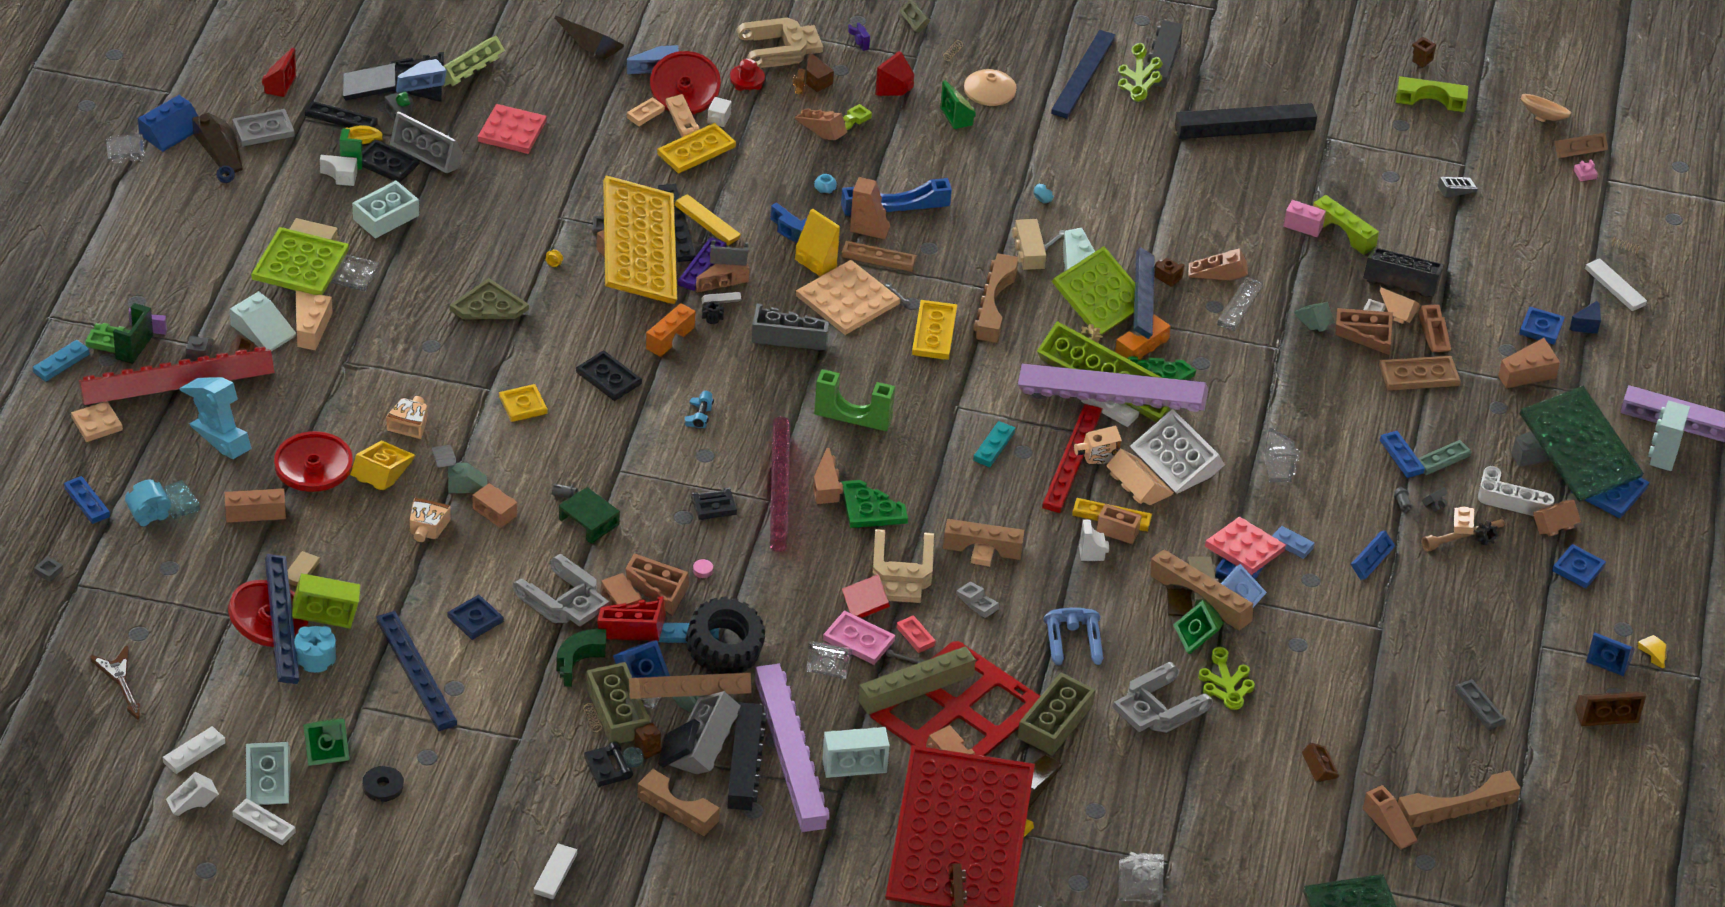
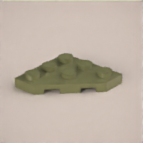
[450,278,529,319]

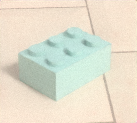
[352,181,419,238]
[1648,400,1690,471]
[822,727,889,778]

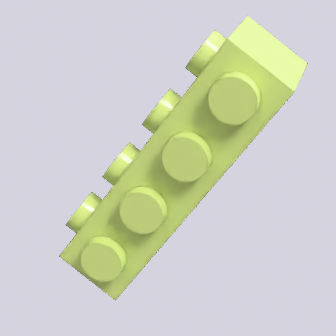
[443,35,505,86]

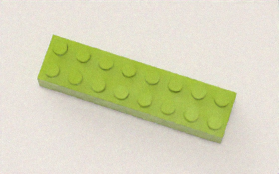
[1037,321,1176,423]

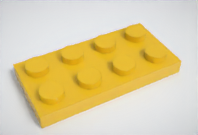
[657,123,736,174]
[912,300,957,360]

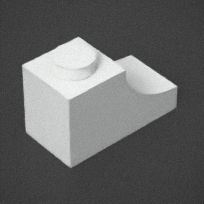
[320,155,357,186]
[1079,520,1109,561]
[166,772,219,816]

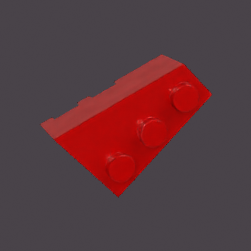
[597,596,666,641]

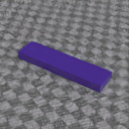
[678,237,727,291]

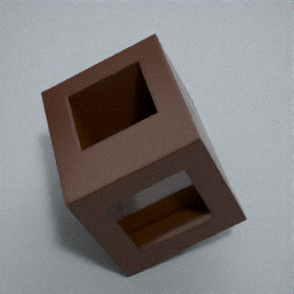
[1412,37,1436,68]
[1154,258,1184,287]
[634,722,662,759]

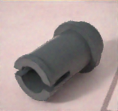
[552,483,578,499]
[1394,487,1413,513]

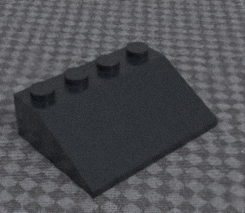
[1363,247,1445,297]

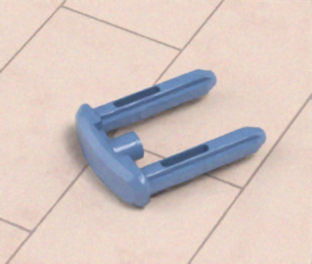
[1043,608,1103,666]

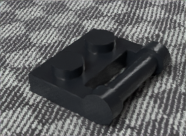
[691,487,737,520]
[584,742,633,787]

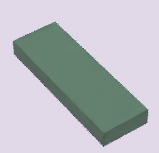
[1418,440,1472,475]

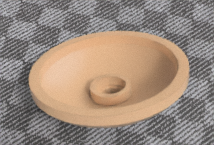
[964,69,1016,106]
[1521,94,1571,122]

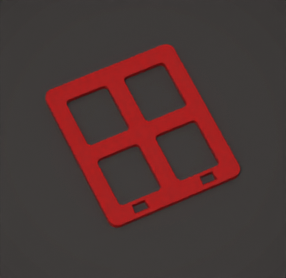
[869,641,1041,756]

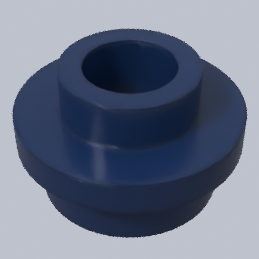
[216,165,235,183]

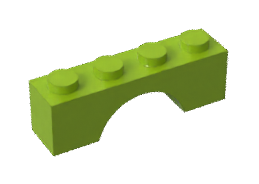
[1396,76,1468,112]
[1313,195,1379,255]

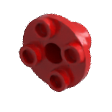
[730,59,765,91]

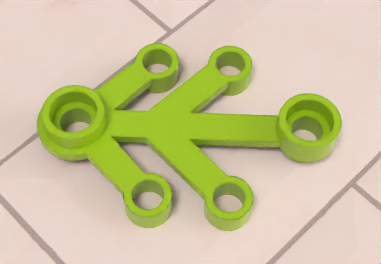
[1118,43,1163,102]
[1198,647,1255,710]

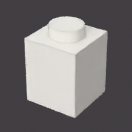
[707,97,731,127]

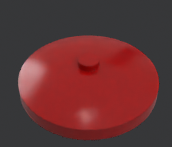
[650,51,721,115]
[274,431,353,492]
[228,580,308,647]

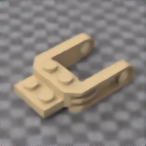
[737,17,823,68]
[872,529,934,603]

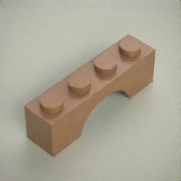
[943,519,1024,560]
[637,769,720,836]

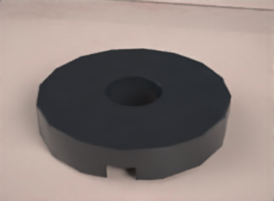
[362,766,404,802]

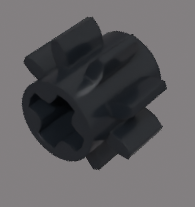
[702,301,724,324]
[1473,521,1499,546]

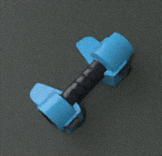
[685,391,714,428]

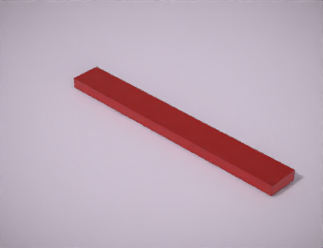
[1042,404,1103,513]

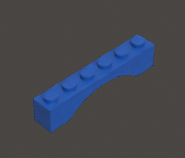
[841,178,952,216]

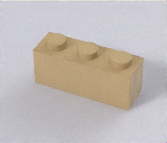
[1012,219,1046,270]

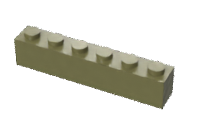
[858,646,976,715]

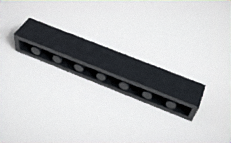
[1175,103,1317,139]

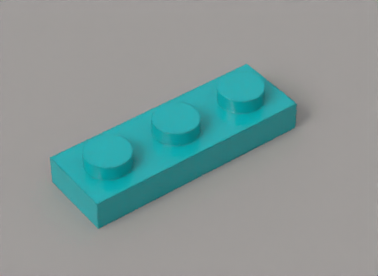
[973,421,1015,467]

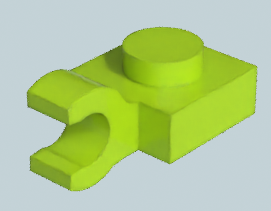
[843,104,872,130]

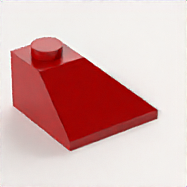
[262,48,296,97]
[875,51,914,96]

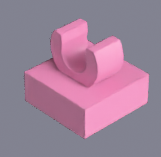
[1574,159,1598,181]

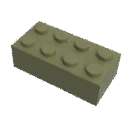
[586,662,650,743]
[1018,672,1095,756]

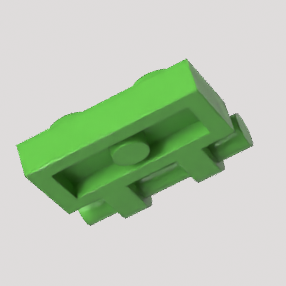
[85,323,131,353]

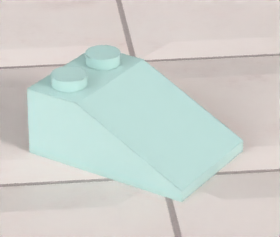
[230,291,297,351]
[246,742,290,805]

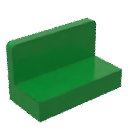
[340,128,362,169]

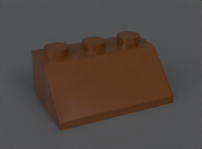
[1575,691,1646,726]

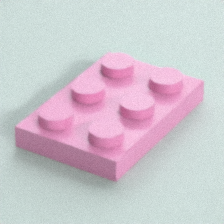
[823,611,895,665]

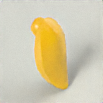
[345,126,383,144]

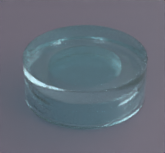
[623,747,643,767]

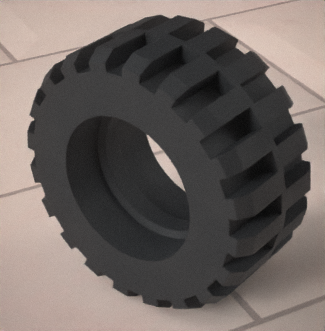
[686,597,766,674]

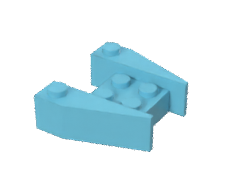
[179,377,252,459]

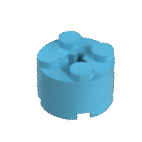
[125,479,171,526]
[295,626,336,673]

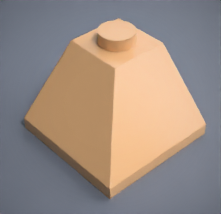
[1380,288,1421,324]

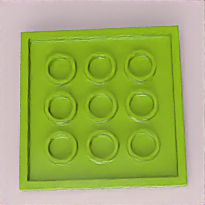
[251,227,349,295]
[1051,246,1135,335]

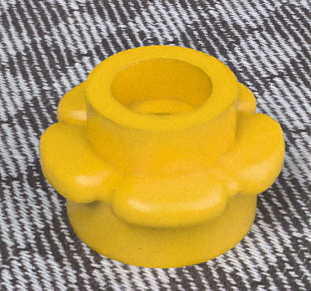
[546,249,563,267]

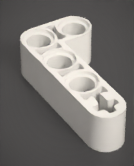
[1478,466,1554,516]

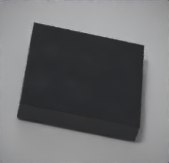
[658,718,699,768]

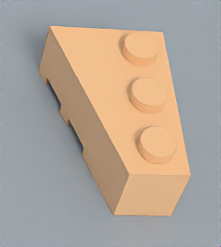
[296,291,332,350]

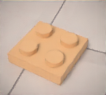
[71,401,123,442]

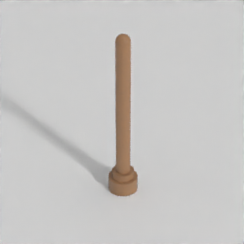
[1422,519,1505,552]

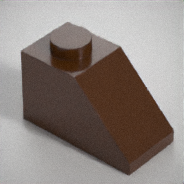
[806,53,834,92]

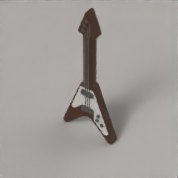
[90,646,140,720]

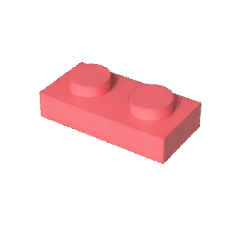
[896,615,936,653]

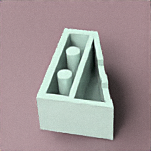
[1063,228,1095,271]

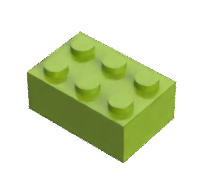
[292,573,360,629]

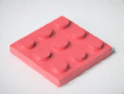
[478,104,547,154]
[1205,517,1286,575]

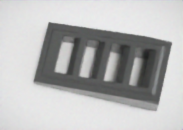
[1438,177,1478,198]

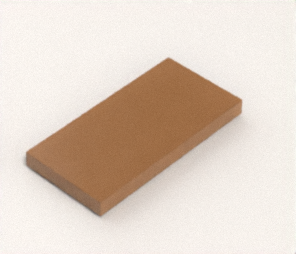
[1379,356,1461,390]

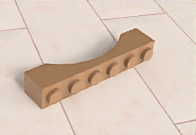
[974,253,1019,343]
[1151,549,1253,631]
[629,673,751,699]
[1398,771,1521,828]

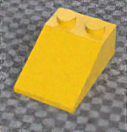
[795,209,840,277]
[350,441,415,490]

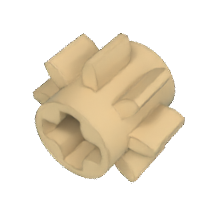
[1080,324,1103,343]

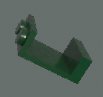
[113,303,153,364]
[559,487,620,544]

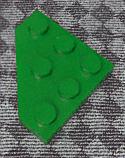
[1127,356,1196,380]
[841,480,908,528]

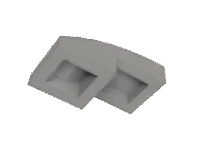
[956,582,999,618]

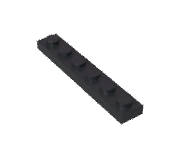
[658,183,696,262]

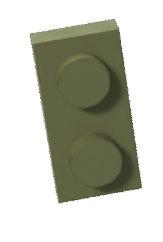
[900,0,930,34]

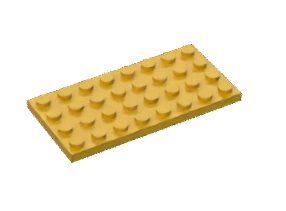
[603,175,677,304]

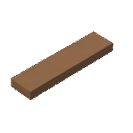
[841,241,917,272]

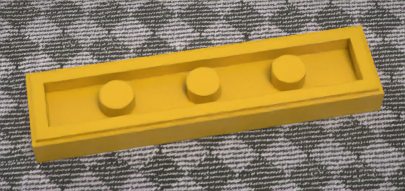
[675,194,741,245]
[1072,498,1152,532]

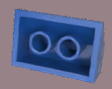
[138,95,198,152]

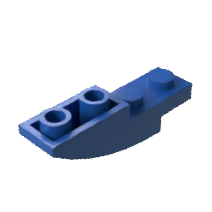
[770,202,807,243]

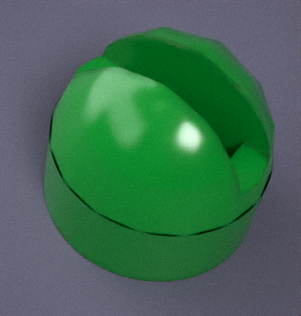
[396,91,410,107]

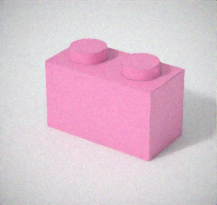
[1283,200,1326,237]

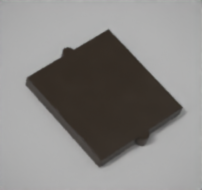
[1167,588,1193,617]

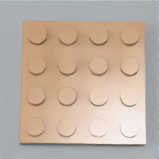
[796,260,900,335]

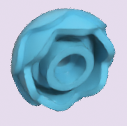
[815,174,837,194]
[1034,183,1054,203]

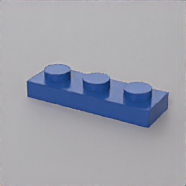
[1380,431,1425,478]
[64,476,110,524]
[1350,530,1395,580]

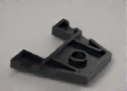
[390,52,444,102]

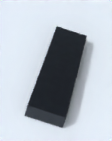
[305,101,378,128]

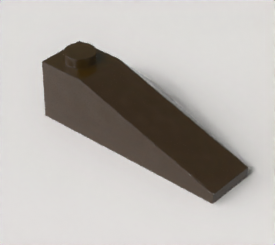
[554,16,624,59]
[192,113,243,176]
[1028,755,1062,810]

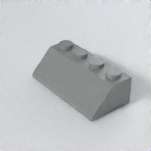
[390,112,463,173]
[670,691,741,774]

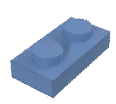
[1272,526,1315,559]

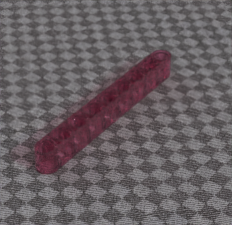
[769,416,790,552]

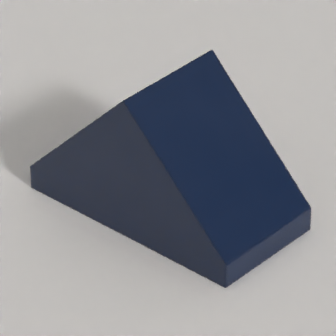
[1569,301,1601,334]

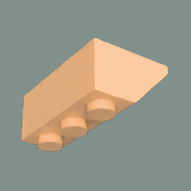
[1106,448,1174,505]

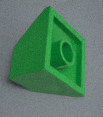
[940,80,976,129]
[1173,600,1223,654]
[303,718,350,766]

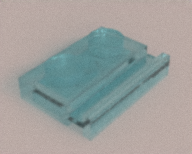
[164,480,200,520]

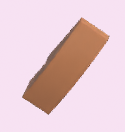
[1419,305,1451,352]

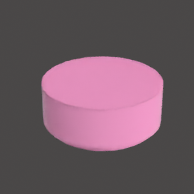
[693,559,713,578]

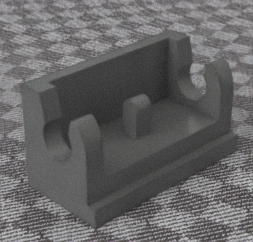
[710,240,748,266]

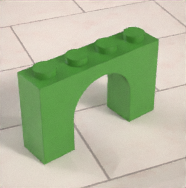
[814,369,895,431]

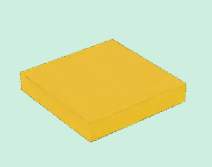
[499,384,548,422]

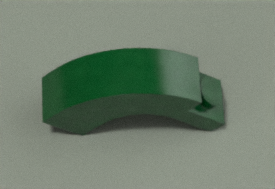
[556,629,606,687]

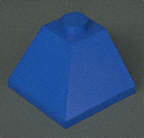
[1586,632,1635,676]
[613,640,670,678]

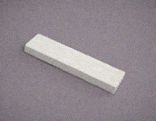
[1585,258,1647,311]

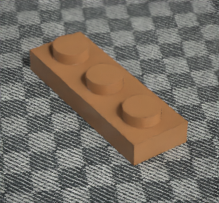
[1555,133,1608,158]

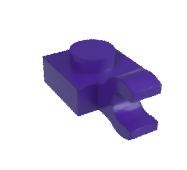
[848,22,870,51]

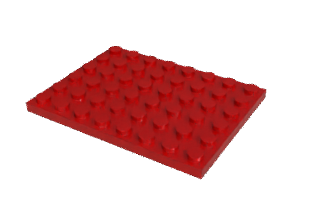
[885,745,1035,907]

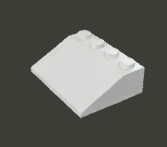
[1130,409,1225,494]

